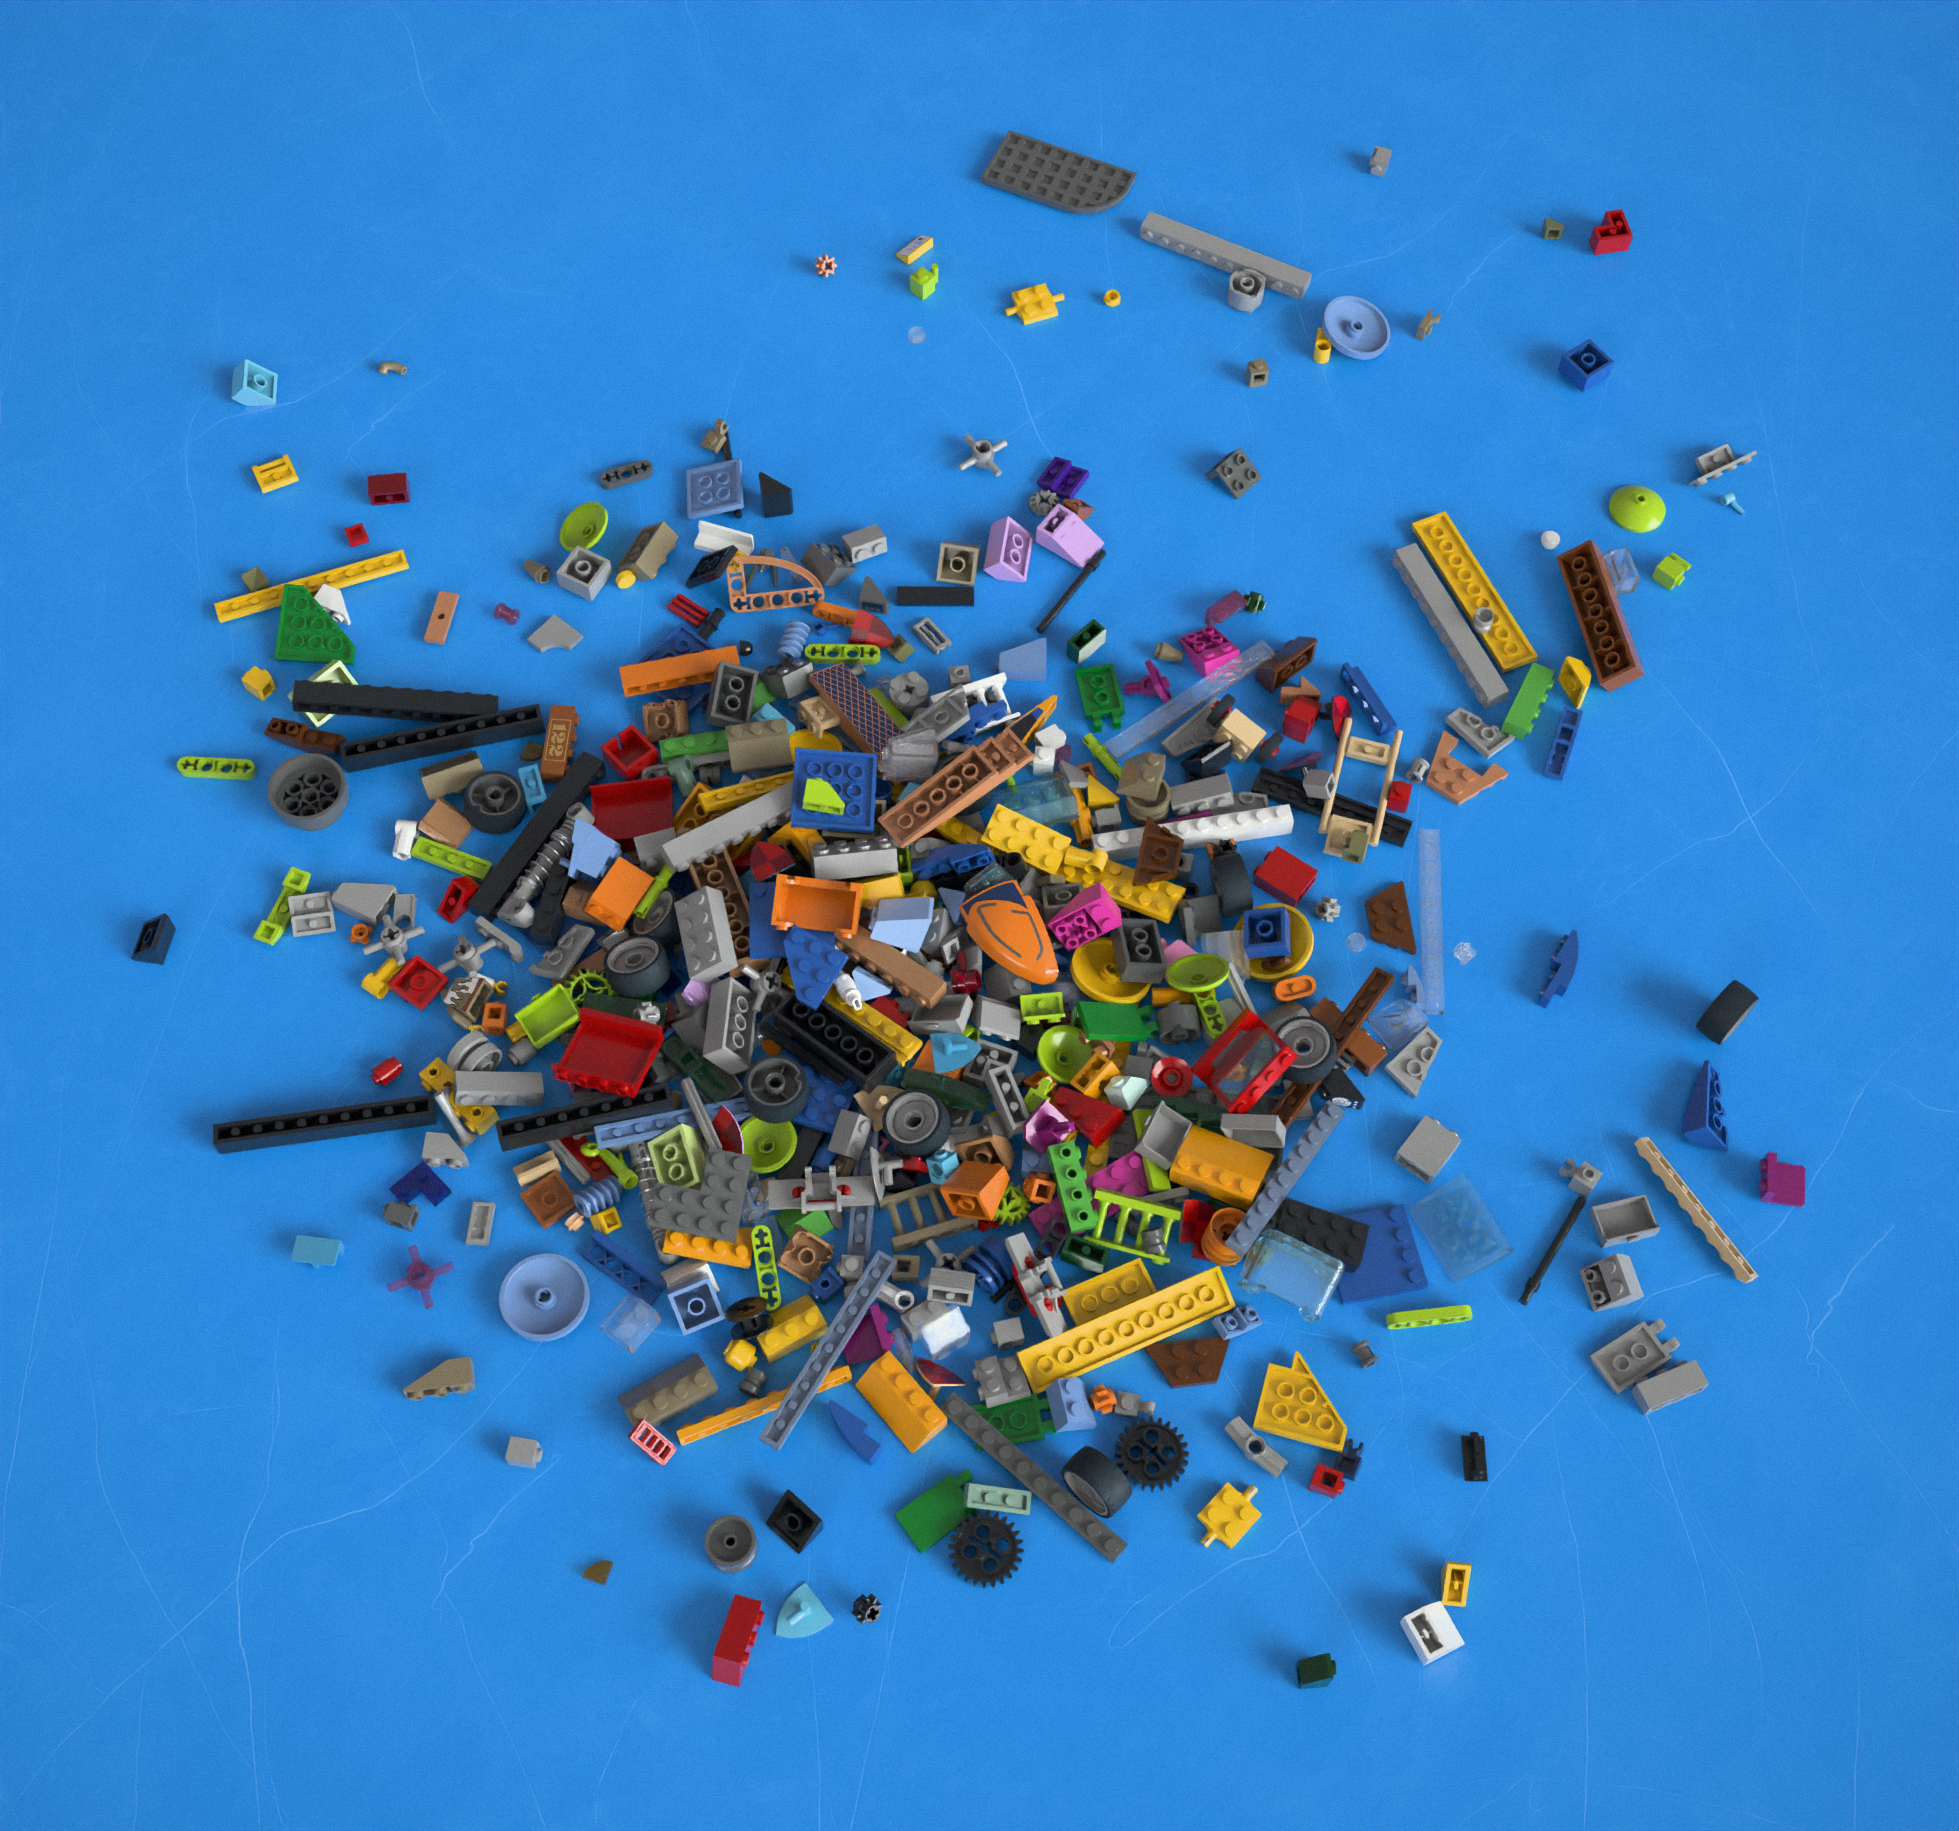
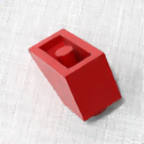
[437,876,480,924]

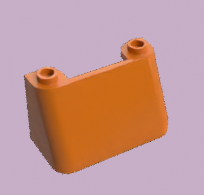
[771,874,864,938]

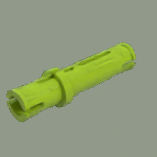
[1082,733,1123,783]
[633,863,676,919]

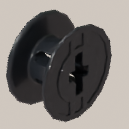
[725,1296,774,1340]

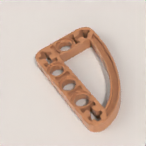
[726,556,825,613]

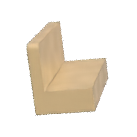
[513,1150,562,1189]

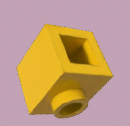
[241,666,276,701]

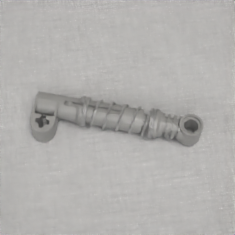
[497,802,595,928]
[606,1140,679,1265]

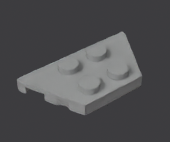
[901,684,970,743]

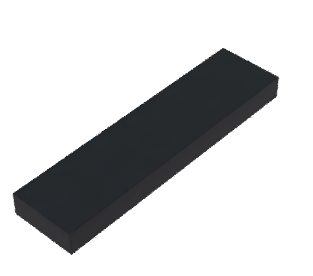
[897,586,974,606]

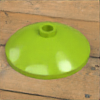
[1608,485,1666,533]
[559,502,608,552]
[1166,953,1230,993]
[1037,1025,1095,1085]
[740,1116,797,1173]

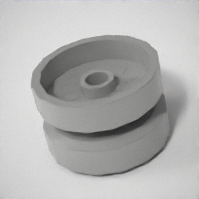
[446,1031,502,1072]

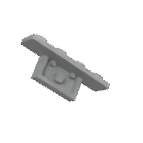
[1688,443,1757,487]

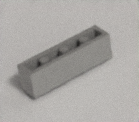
[452,1071,544,1106]

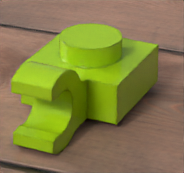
[1023,1077,1054,1112]

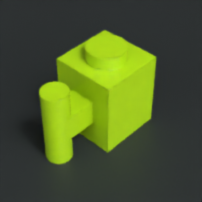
[910,263,938,300]
[1652,552,1692,590]

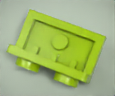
[1019,992,1065,1025]

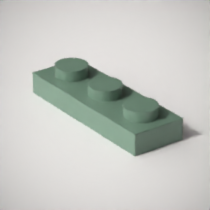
[963,1483,1032,1515]

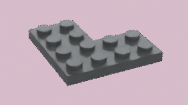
[647,1148,752,1243]

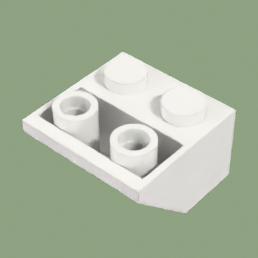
[1400,1601,1465,1666]

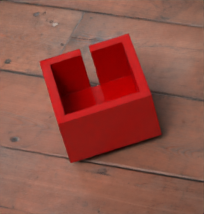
[601,724,660,781]

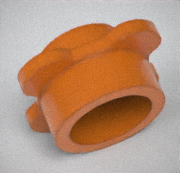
[349,924,373,945]

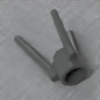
[746,548,777,591]

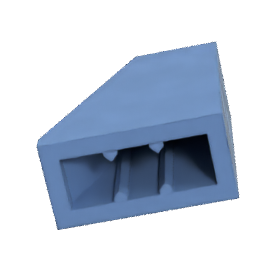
[995,638,1046,681]

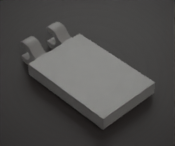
[1589,1318,1680,1395]

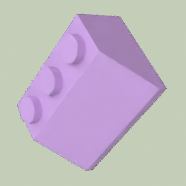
[983,516,1034,583]

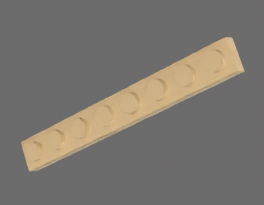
[1634,1137,1758,1284]

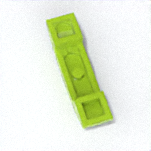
[253,867,311,946]

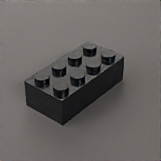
[1269,1197,1370,1273]

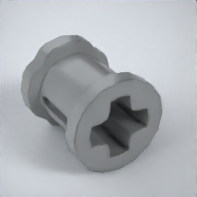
[1405,757,1430,784]

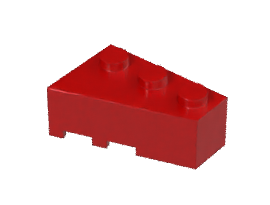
[1049,1086,1126,1150]
[712,1594,765,1687]

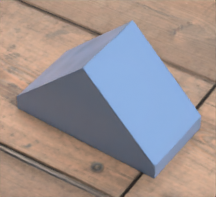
[852,966,895,1002]

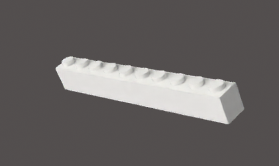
[1090,804,1294,861]

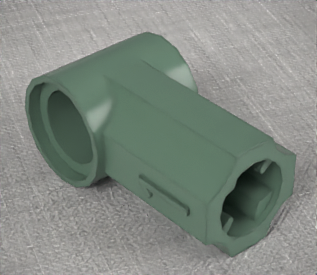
[668,755,697,797]

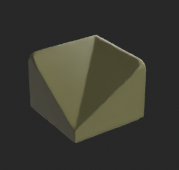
[1541,218,1564,239]
[241,566,270,593]
[886,634,915,663]

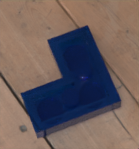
[389,1161,452,1207]

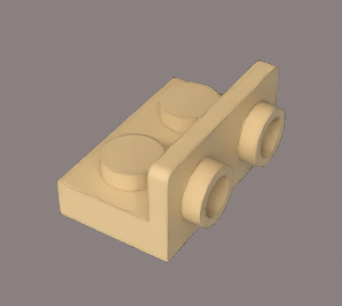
[797,695,841,740]

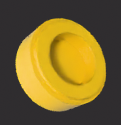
[615,570,636,589]

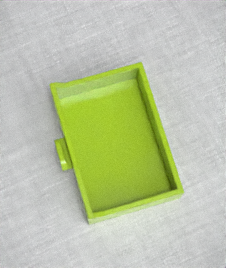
[514,983,580,1049]

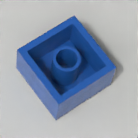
[1558,339,1614,393]
[1244,907,1291,959]

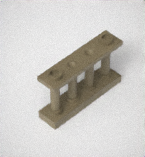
[878,1183,978,1254]

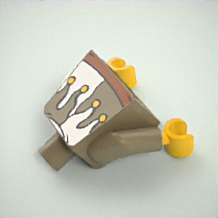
[441,973,508,1033]

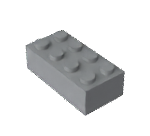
[808,836,898,880]
[674,886,738,983]
[703,977,757,1075]

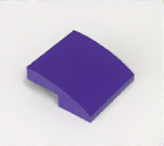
[1036,457,1089,499]

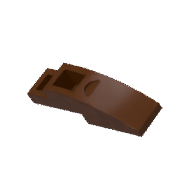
[264,717,346,756]

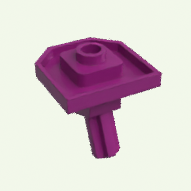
[1124,660,1172,705]
[1023,1099,1076,1153]

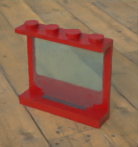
[1191,1007,1298,1114]

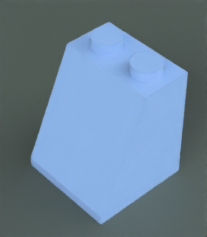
[868,897,934,954]

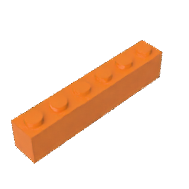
[619,645,740,697]

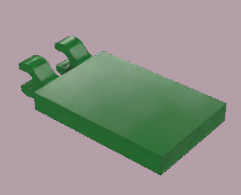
[1074,663,1125,733]
[1076,1001,1160,1042]
[971,1393,1057,1452]
[894,1469,977,1554]

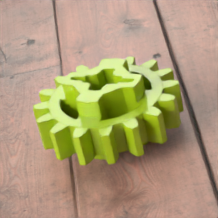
[992,1182,1031,1226]

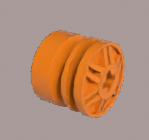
[1201,1207,1246,1266]

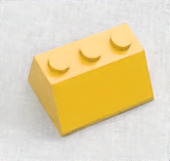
[755,1294,828,1364]

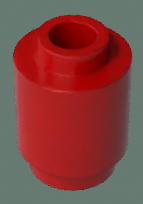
[370,1056,404,1087]

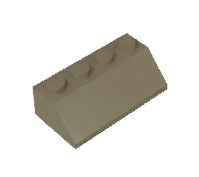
[617,1353,719,1436]

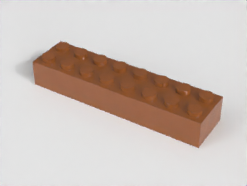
[1556,539,1645,692]

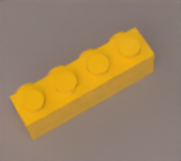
[419,1057,499,1136]

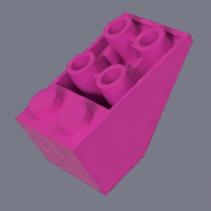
[1179,625,1242,683]
[1047,882,1122,952]

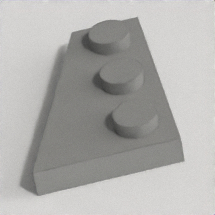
[1445,707,1516,760]
[1384,1026,1442,1099]

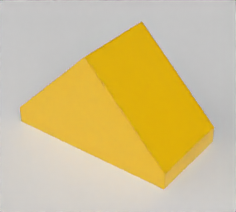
[1086,775,1120,812]
[1441,1561,1471,1607]

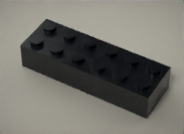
[771,989,898,1094]

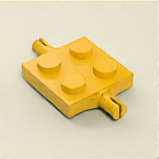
[1005,283,1064,325]
[1196,1482,1262,1550]

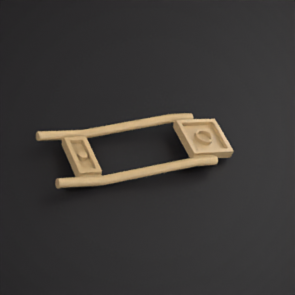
[1318,718,1403,863]

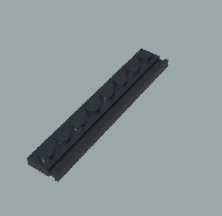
[1251,766,1413,848]

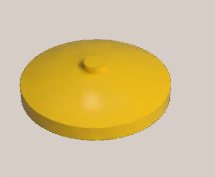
[1230,903,1314,982]
[1070,937,1152,1004]

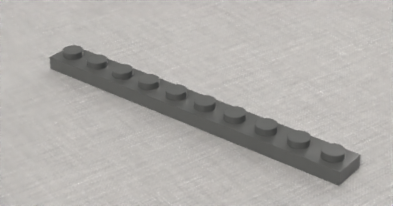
[939,1391,1128,1563]

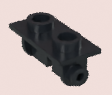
[1461,1432,1488,1482]

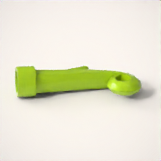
[580,1142,639,1189]

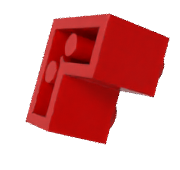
[1589,209,1633,255]
[1282,695,1322,744]

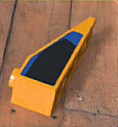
[996,695,1057,747]

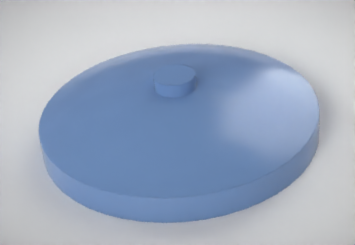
[1321,296,1391,360]
[499,1253,590,1342]

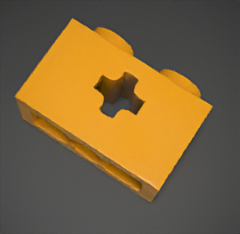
[1069,1051,1121,1099]

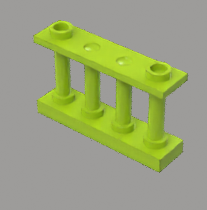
[1084,1187,1182,1265]

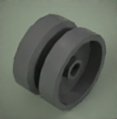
[704,1515,758,1574]

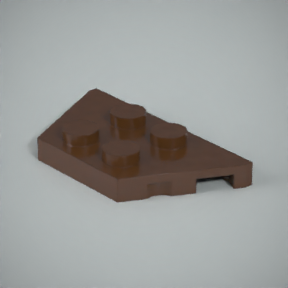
[1132,816,1184,886]
[1365,881,1417,955]
[1145,1336,1231,1389]

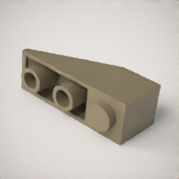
[403,1356,476,1401]

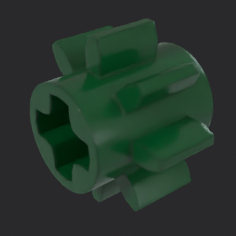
[1241,591,1267,614]

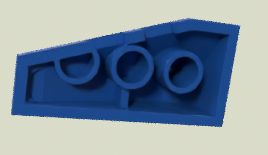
[1681,1060,1728,1152]

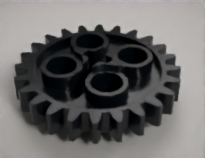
[1114,1416,1189,1492]
[948,1510,1024,1589]

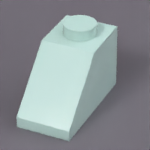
[1104,1075,1150,1110]

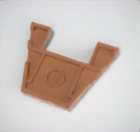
[1425,730,1509,806]

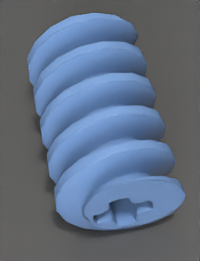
[776,620,810,660]
[573,1175,622,1218]

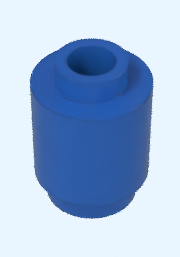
[809,1144,837,1173]

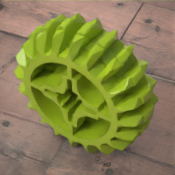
[564,968,618,1013]

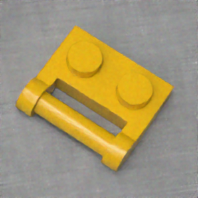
[252,454,299,494]

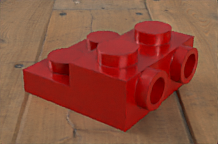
[388,954,450,1012]

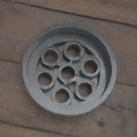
[267,753,350,831]

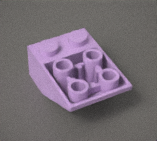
[1036,503,1104,569]

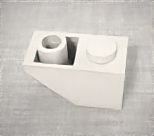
[314,584,351,625]

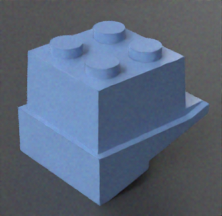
[559,818,622,882]

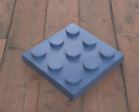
[686,458,744,520]

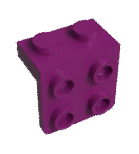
[1758,1152,1805,1207]
[843,1304,894,1365]

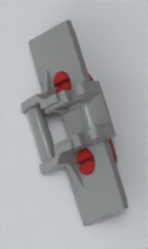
[768,1165,875,1214]
[1005,1232,1068,1339]

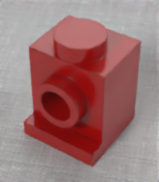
[1307,1463,1345,1499]

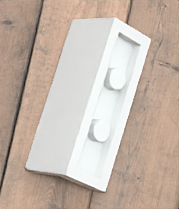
[694,520,754,556]

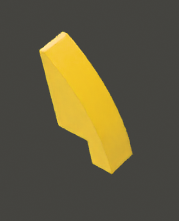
[849,871,927,909]

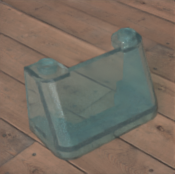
[1237,1229,1345,1323]

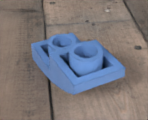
[1401,965,1425,1013]
[1212,1304,1263,1340]

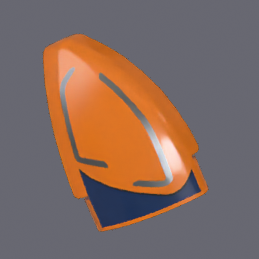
[959,880,1058,985]

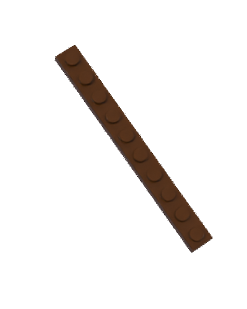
[1269,967,1394,1130]

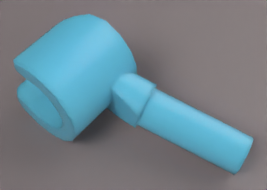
[1720,492,1745,515]

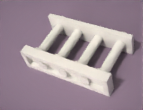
[929,672,1021,735]

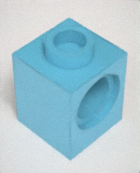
[926,1149,959,1185]

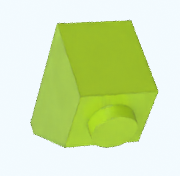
[802,778,845,815]

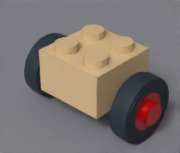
[1206,693,1284,765]

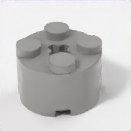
[1227,269,1265,313]
[889,671,929,719]

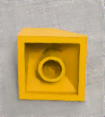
[1557,656,1592,709]

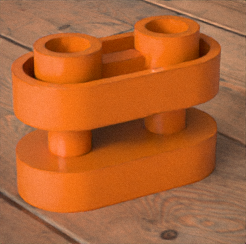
[1271,975,1316,1002]

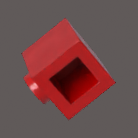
[1386,780,1412,813]

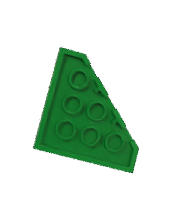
[274,584,356,666]

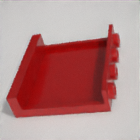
[589,776,674,852]
[551,1007,664,1098]

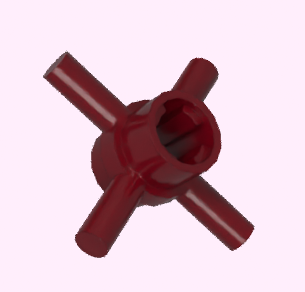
[950,951,982,1012]

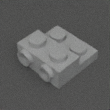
[972,1355,1031,1408]

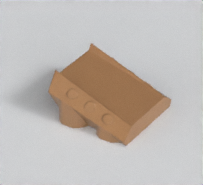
[642,699,691,743]
[418,798,474,850]
[776,1224,835,1285]

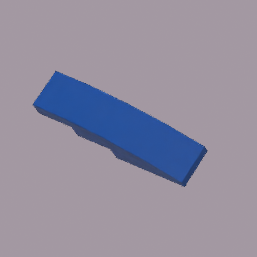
[1542,705,1583,781]

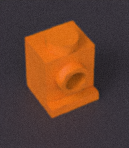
[482,1001,509,1036]

